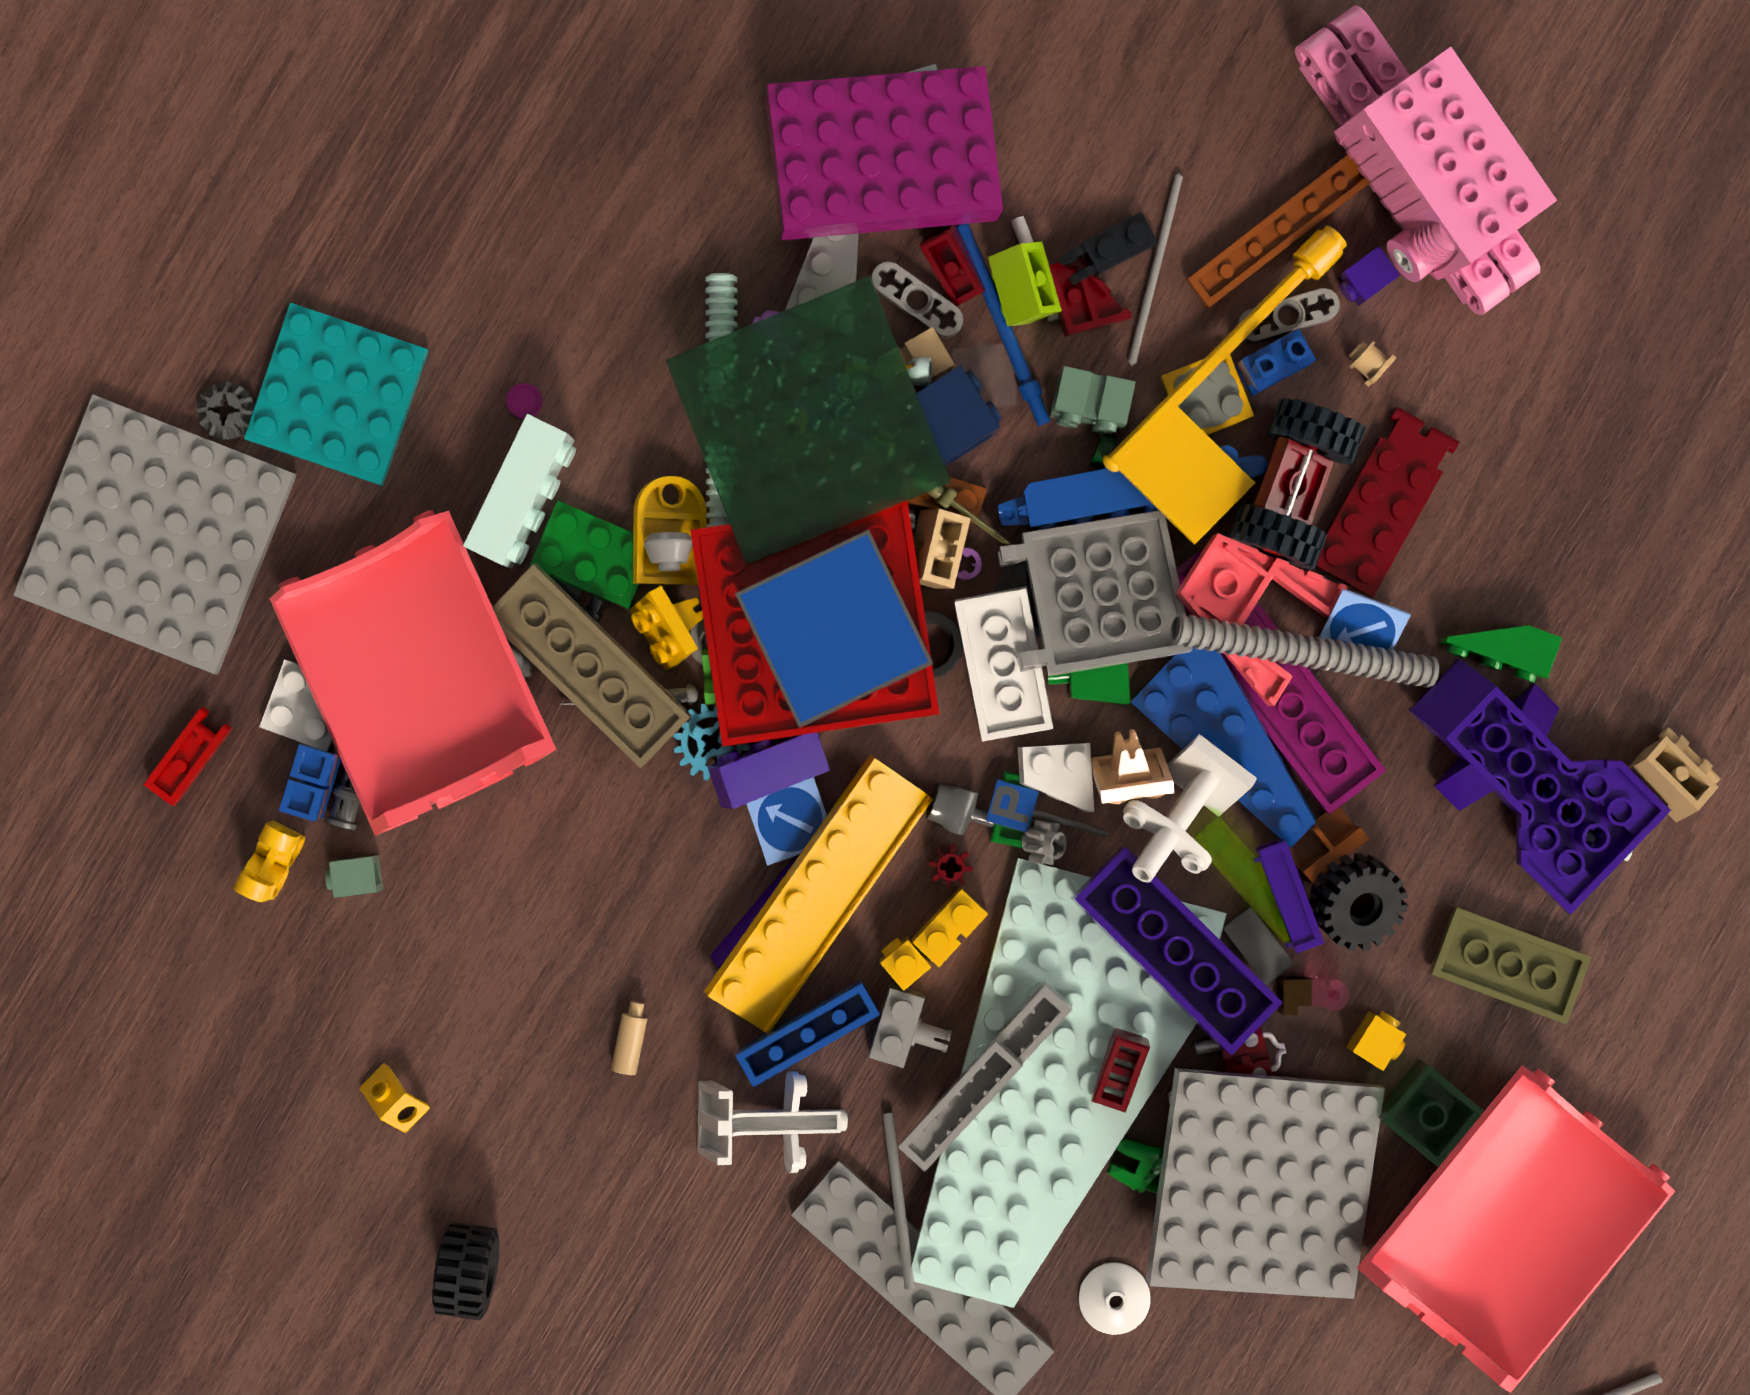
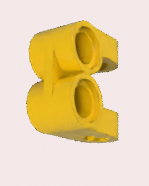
[233,820,306,902]

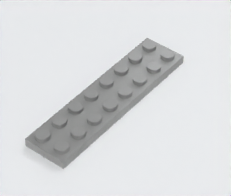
[791,1159,1054,1395]

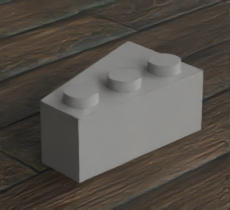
[785,234,859,342]

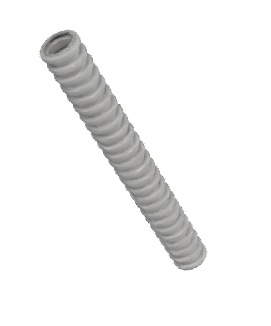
[1170,613,1439,688]

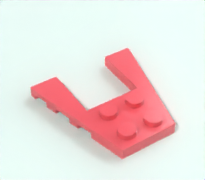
[1175,533,1348,706]

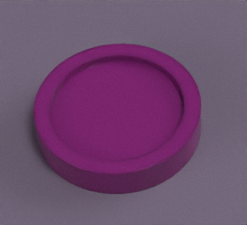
[506,383,543,420]

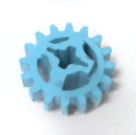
[673,703,751,781]

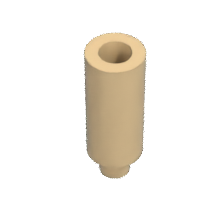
[611,1001,648,1075]

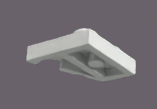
[1018,743,1094,812]

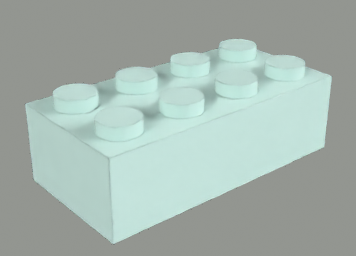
[463,414,576,569]

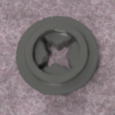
[196,381,255,440]

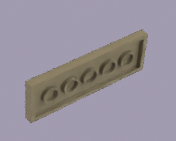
[493,563,692,769]

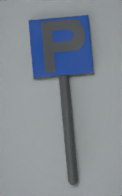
[986,779,1109,837]

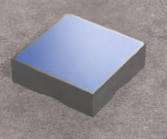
[735,530,933,728]

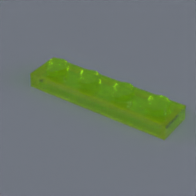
[1193,816,1290,943]

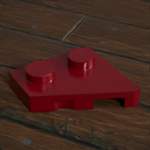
[1049,257,1132,337]

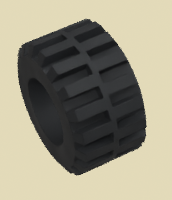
[432,1222,500,1320]

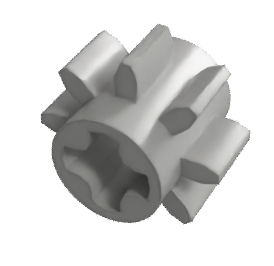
[1022,820,1067,865]

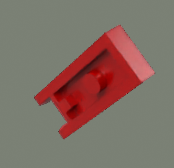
[143,707,232,806]

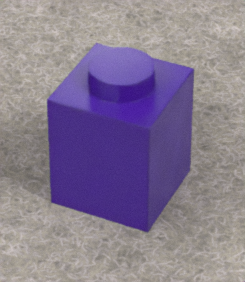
[1337,246,1400,306]

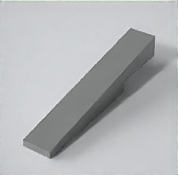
[898,981,1072,1171]

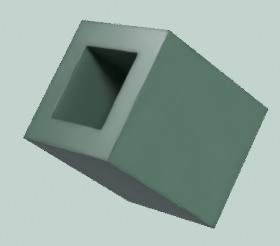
[325,854,383,898]

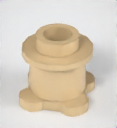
[1348,340,1396,387]

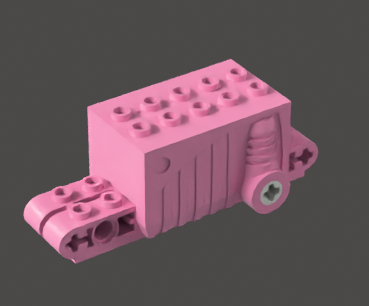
[1295,5,1557,315]

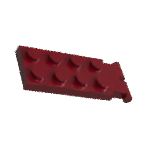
[1316,407,1460,598]

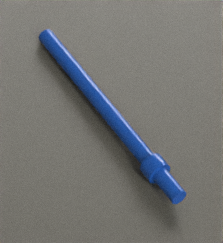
[956,224,1051,427]

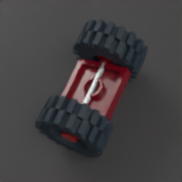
[1229,398,1366,570]

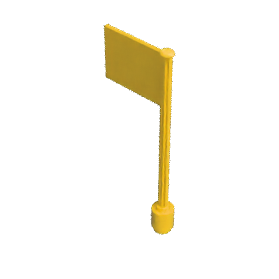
[1102,226,1347,545]

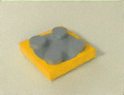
[1160,354,1254,435]

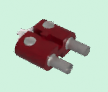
[1195,1026,1286,1076]

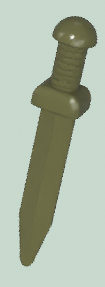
[910,469,1013,545]

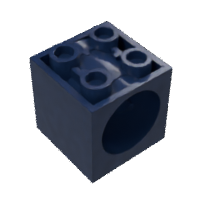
[898,365,1002,473]

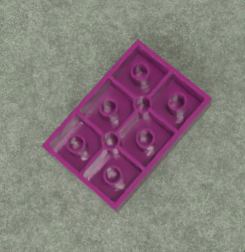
[764,66,1003,240]

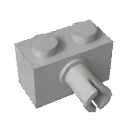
[869,984,952,1068]

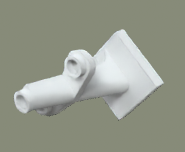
[1123,734,1257,883]
[697,1071,848,1173]

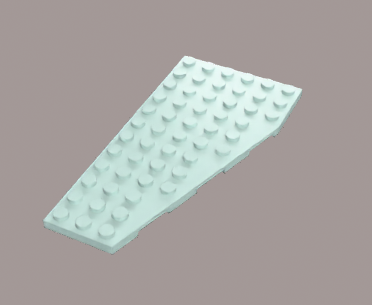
[912,858,1227,1308]

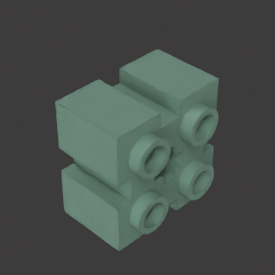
[1049,366,1136,435]

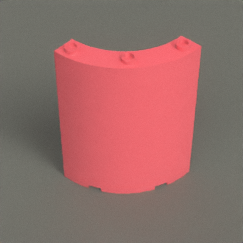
[269,510,557,836]
[1357,1065,1675,1393]

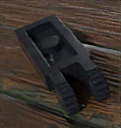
[1058,212,1158,285]

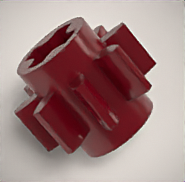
[928,843,973,889]

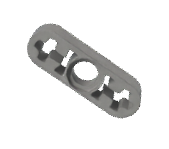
[872,262,963,338]
[1236,288,1340,343]

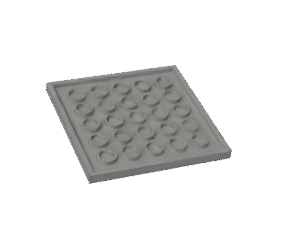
[13,394,297,675]
[1145,1068,1385,1299]

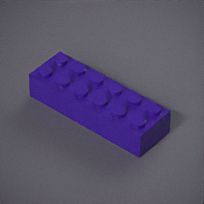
[1071,847,1283,1055]

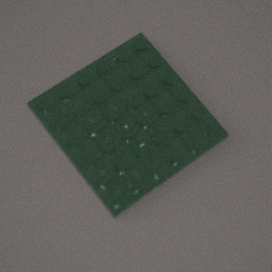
[666,276,952,565]

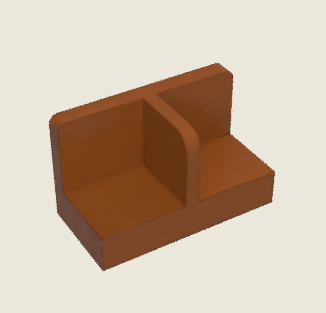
[1288,807,1369,883]

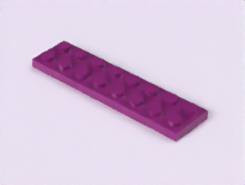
[1176,546,1386,814]

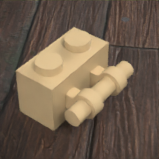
[1629,727,1721,822]

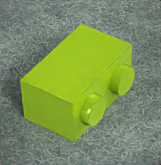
[988,242,1062,327]

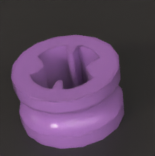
[957,548,982,581]

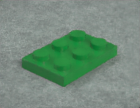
[529,500,641,609]

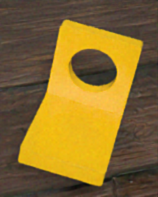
[359,1063,430,1133]

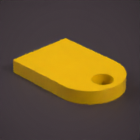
[633,476,707,586]

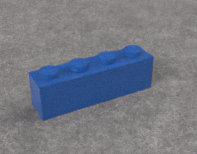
[735,979,880,1087]

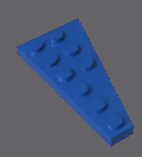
[1131,646,1316,848]

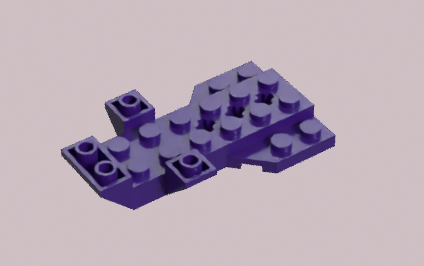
[1408,659,1671,915]

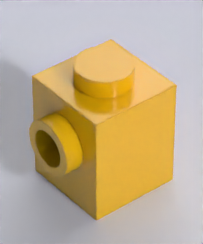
[880,936,931,991]
[1346,1011,1406,1071]

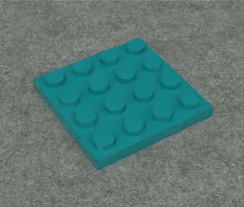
[244,303,429,486]

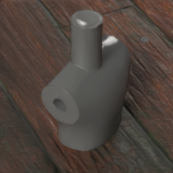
[926,783,994,835]

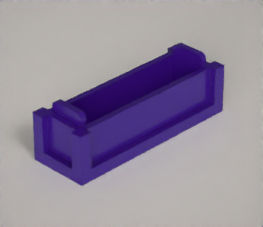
[1252,838,1324,953]

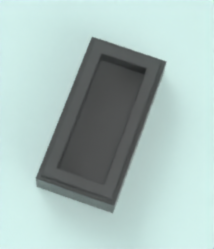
[1223,906,1294,985]

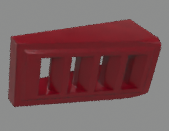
[1091,1028,1150,1113]

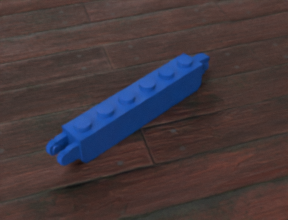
[997,445,1269,531]

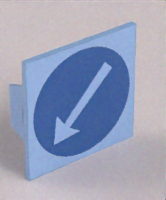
[1319,588,1411,650]
[747,777,827,865]

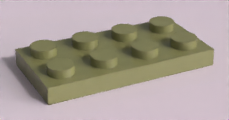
[1429,906,1592,1025]

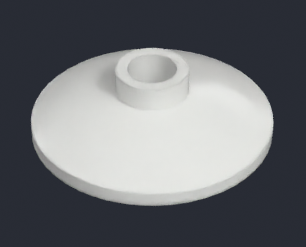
[1079,1262,1150,1335]

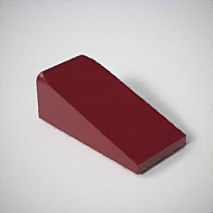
[919,225,986,306]

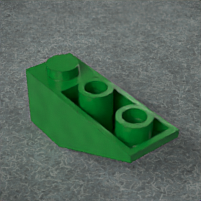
[1438,625,1562,683]

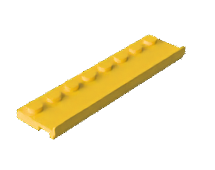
[704,755,933,1033]

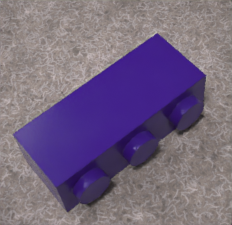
[707,733,830,809]

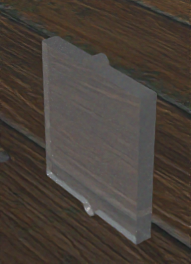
[953,342,1018,408]

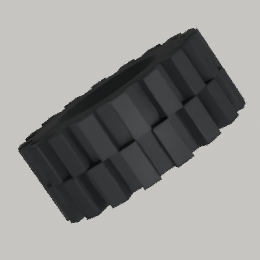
[1309,853,1408,951]

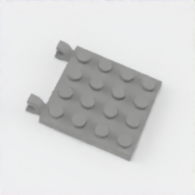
[997,511,1193,676]

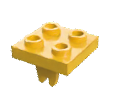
[629,586,703,671]

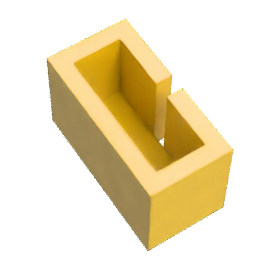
[912,887,988,967]

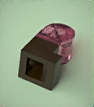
[1277,976,1349,1016]

